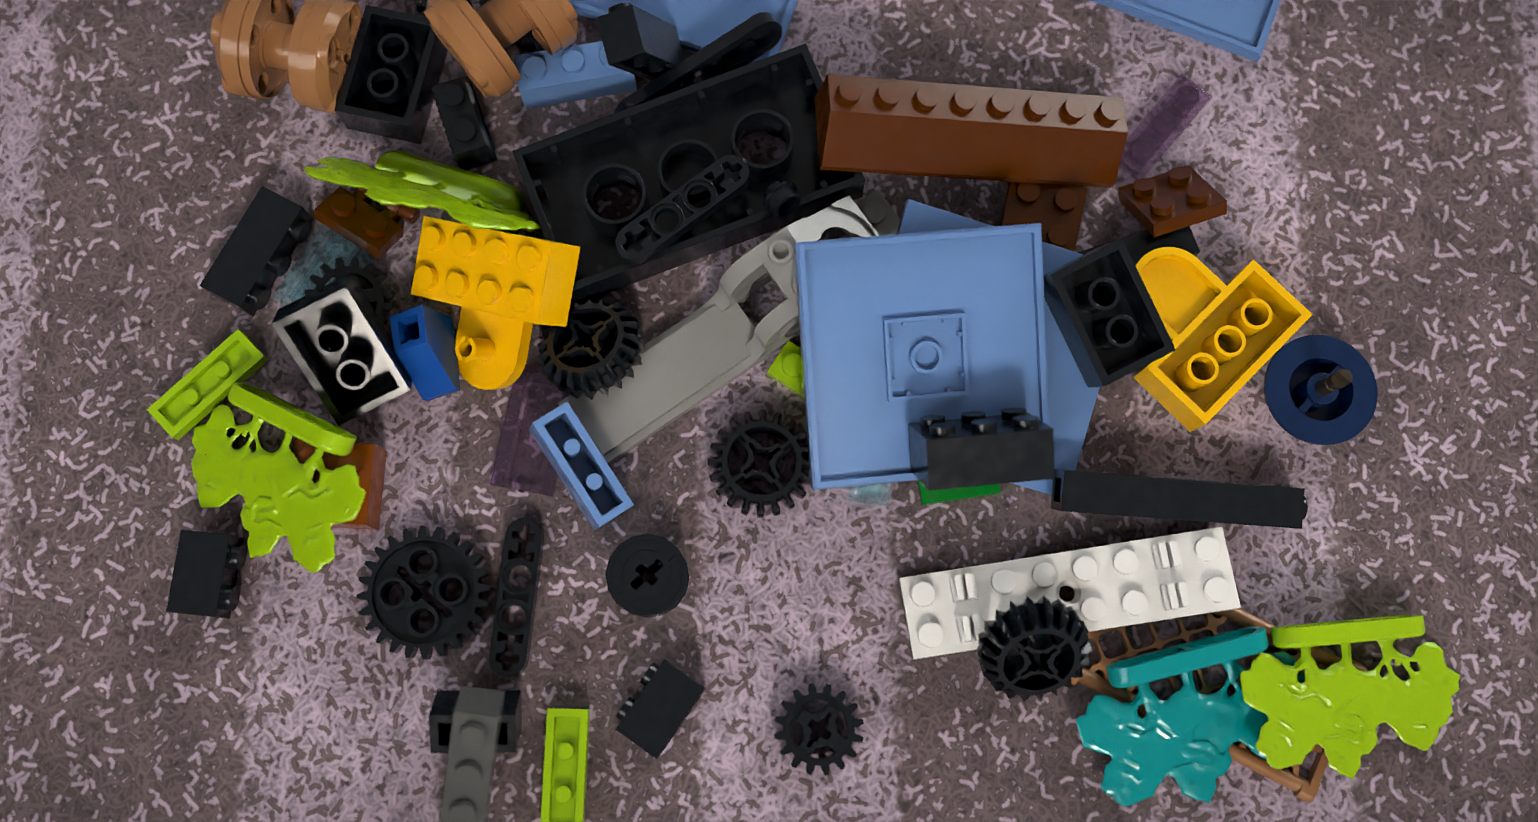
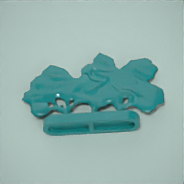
[1076,626,1305,806]

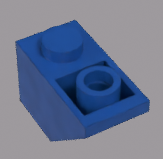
[390,304,461,401]

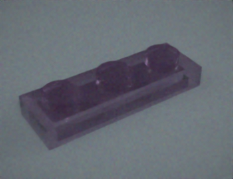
[1120,74,1212,180]

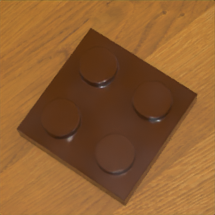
[1118,165,1227,237]
[1000,182,1087,252]

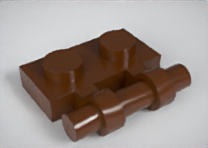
[315,186,420,259]

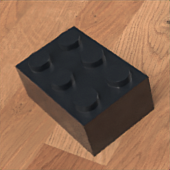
[334,5,448,144]
[1043,239,1176,387]
[271,273,412,426]
[908,408,1055,491]

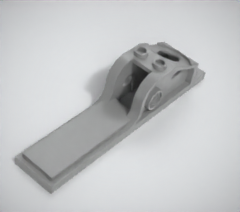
[558,189,900,465]

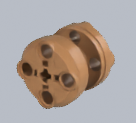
[210,0,362,115]
[423,0,579,98]

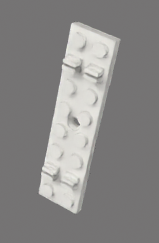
[899,527,1241,660]

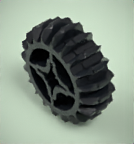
[537,295,646,400]
[708,410,811,518]
[977,595,1092,702]

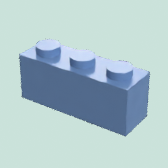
[514,41,637,109]
[529,402,634,530]

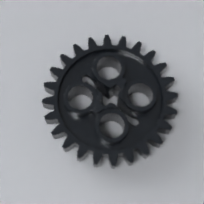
[356,526,493,660]

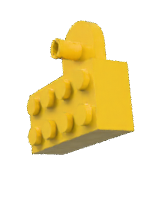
[411,216,580,390]
[1133,247,1313,433]

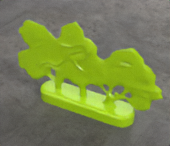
[303,150,540,232]
[191,382,366,573]
[1240,615,1461,780]

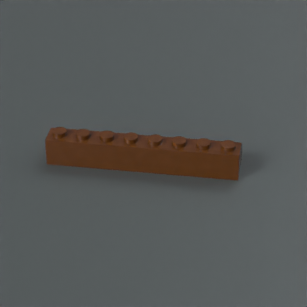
[815,74,1128,188]

